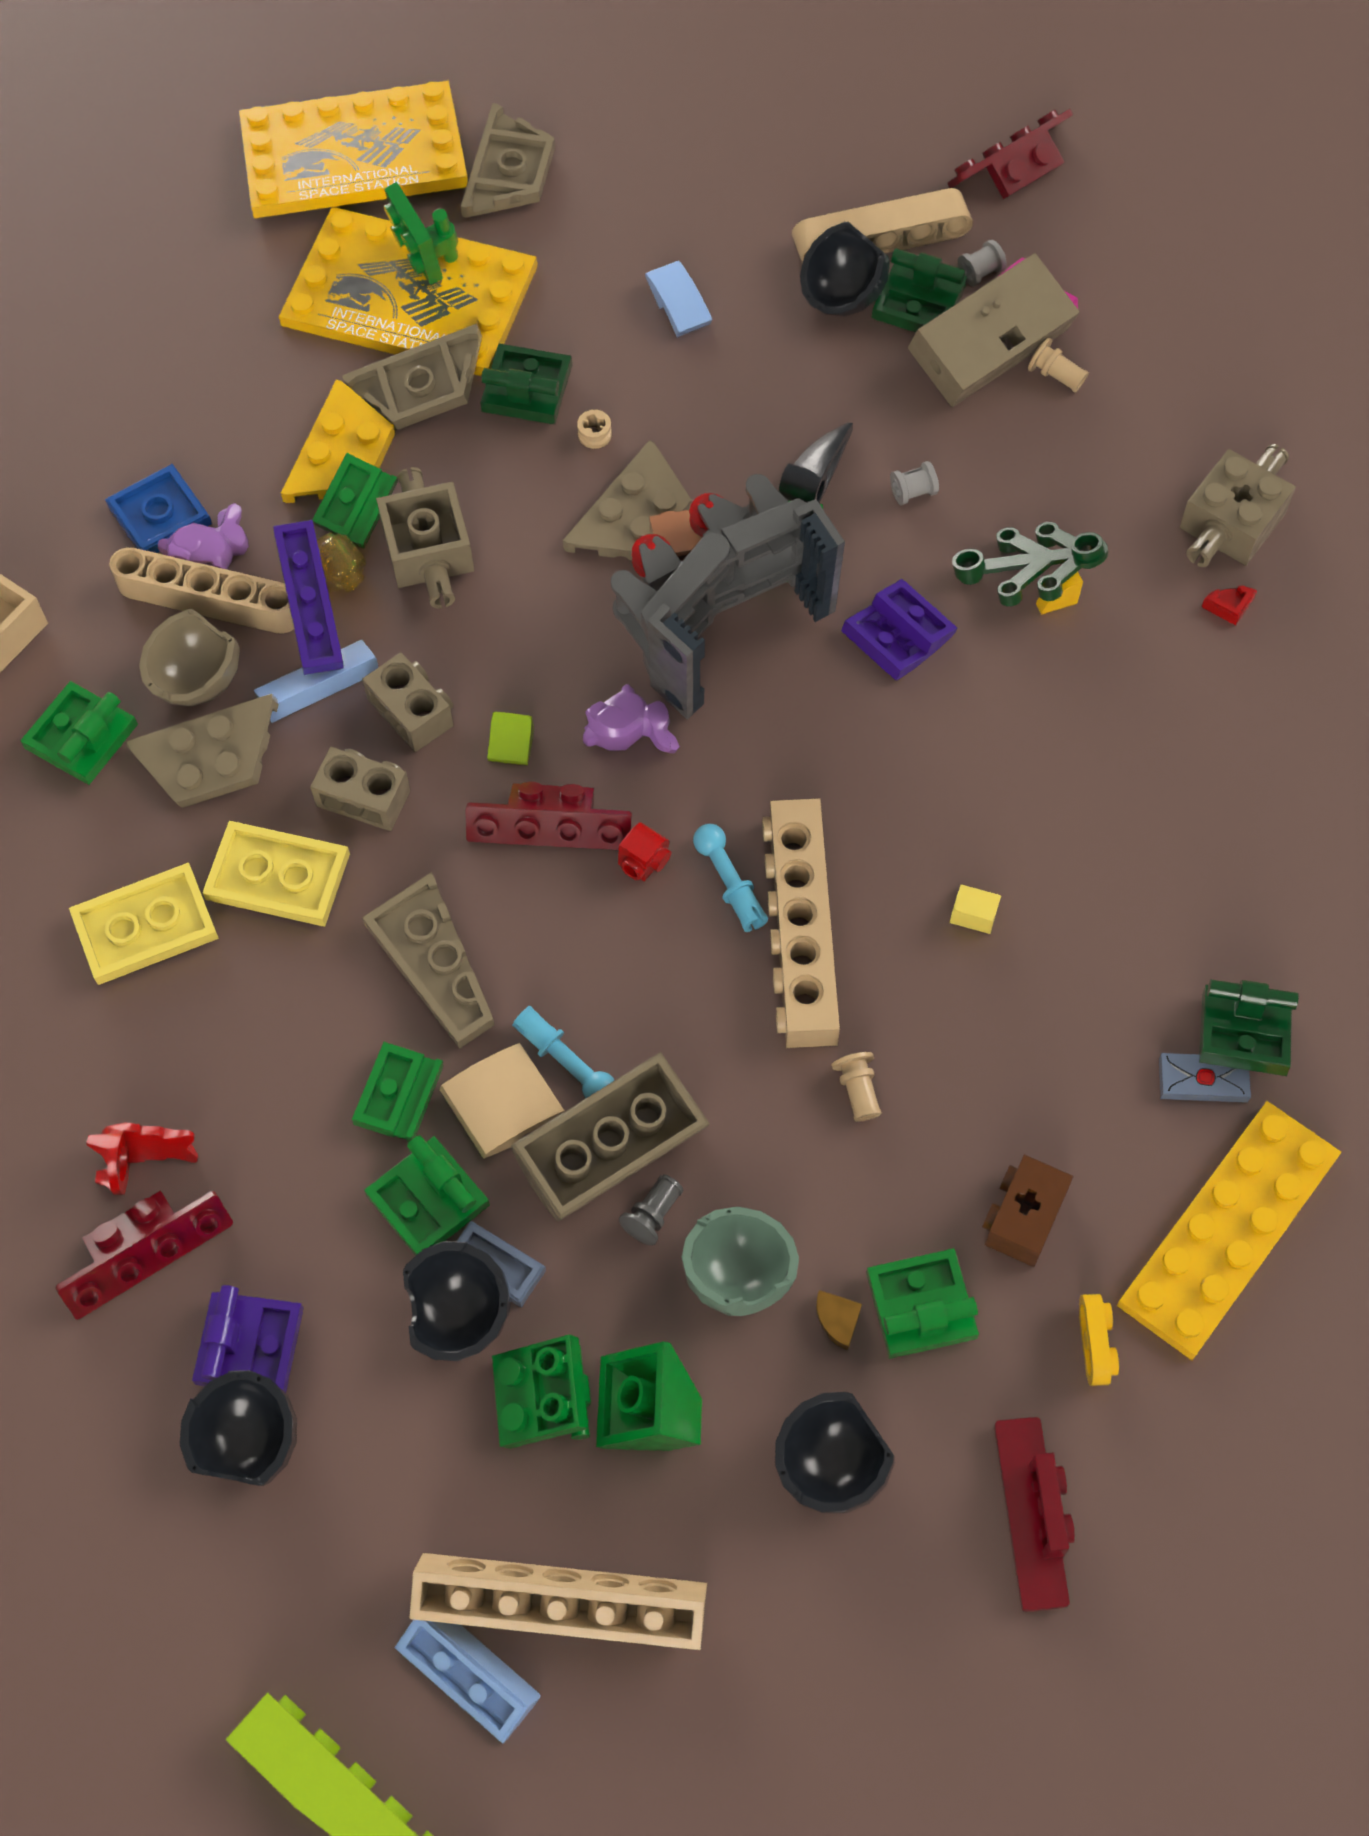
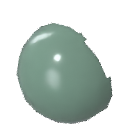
[681,1207,799,1316]

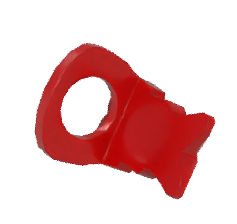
[86,1122,198,1195]

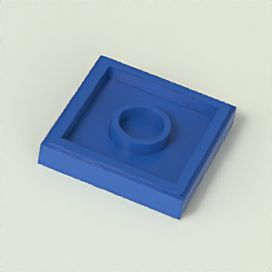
[105,464,212,553]

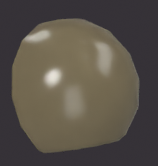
[139,609,240,707]

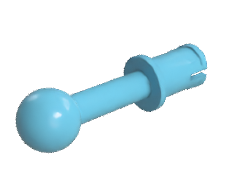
[693,824,769,932]
[512,1006,614,1099]

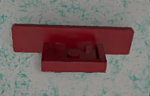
[947,109,1073,200]
[465,781,632,850]
[56,1190,233,1320]
[994,1417,1075,1612]

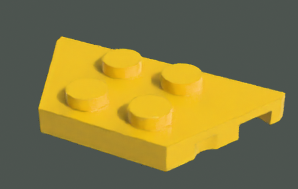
[281,379,395,503]

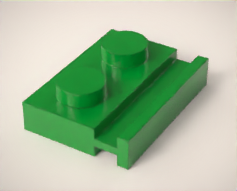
[312,453,398,549]
[352,1042,444,1143]

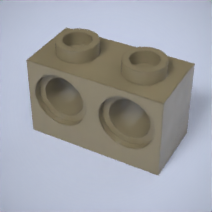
[362,652,454,753]
[310,746,411,831]

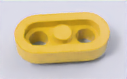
[1079,1294,1119,1386]

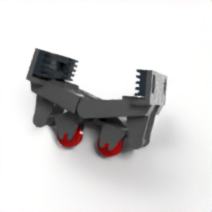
[610,474,845,720]

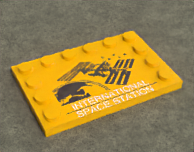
[239,81,468,218]
[279,207,538,376]

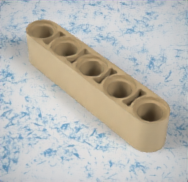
[792,188,973,264]
[109,547,294,634]

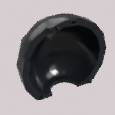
[800,221,890,316]
[403,1241,510,1361]
[180,1370,297,1486]
[775,1392,895,1513]

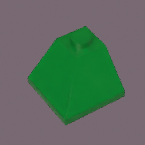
[596,1341,702,1451]

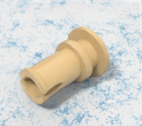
[1028,337,1089,393]
[831,1052,882,1122]

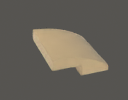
[439,1043,565,1159]

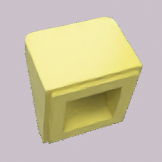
[950,884,1001,934]

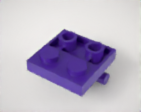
[192,1285,304,1393]

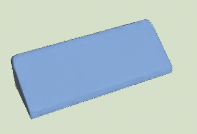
[254,639,378,723]
[394,1620,541,1744]

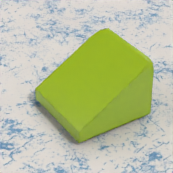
[487,712,534,766]

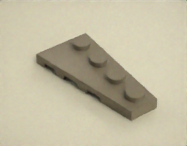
[362,872,495,1049]

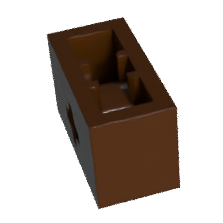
[982,1154,1074,1267]

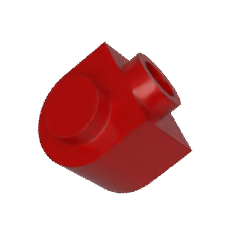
[618,822,672,882]

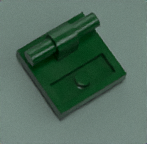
[872,248,968,333]
[480,343,572,425]
[1199,979,1299,1076]

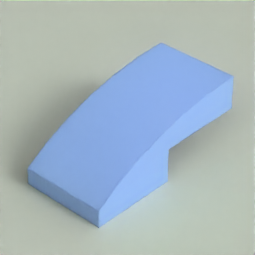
[645,260,712,337]

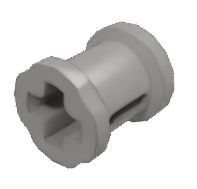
[958,240,1007,286]
[890,461,939,505]

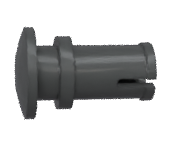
[619,1174,683,1246]

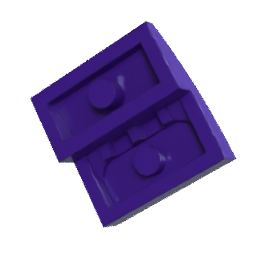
[841,579,957,681]

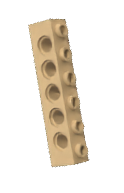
[762,799,840,1048]
[409,1553,707,1650]

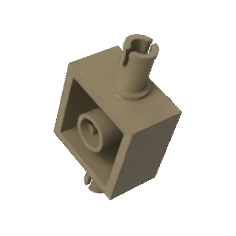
[1179,444,1296,567]
[376,467,474,609]

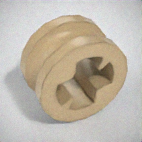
[577,410,612,449]

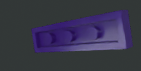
[273,520,344,675]

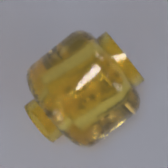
[317,533,367,592]

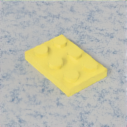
[202,821,350,927]
[69,862,219,985]

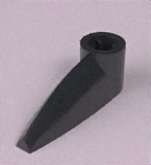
[779,423,853,504]

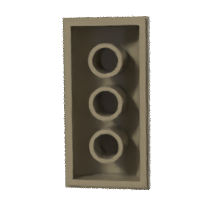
[512,1052,709,1221]

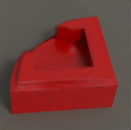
[1201,586,1257,626]

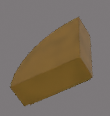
[816,1290,862,1350]

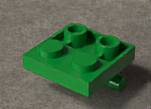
[384,182,458,285]
[20,681,138,785]
[364,1135,490,1256]
[866,1248,979,1359]
[492,1334,591,1449]

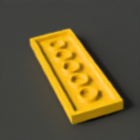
[1116,1101,1342,1360]

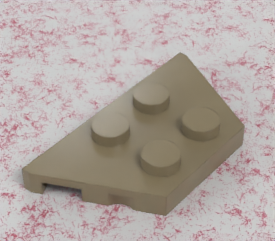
[461,103,555,218]
[342,324,482,430]
[563,440,692,560]
[126,693,279,808]

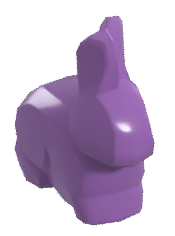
[158,503,249,570]
[583,684,680,753]

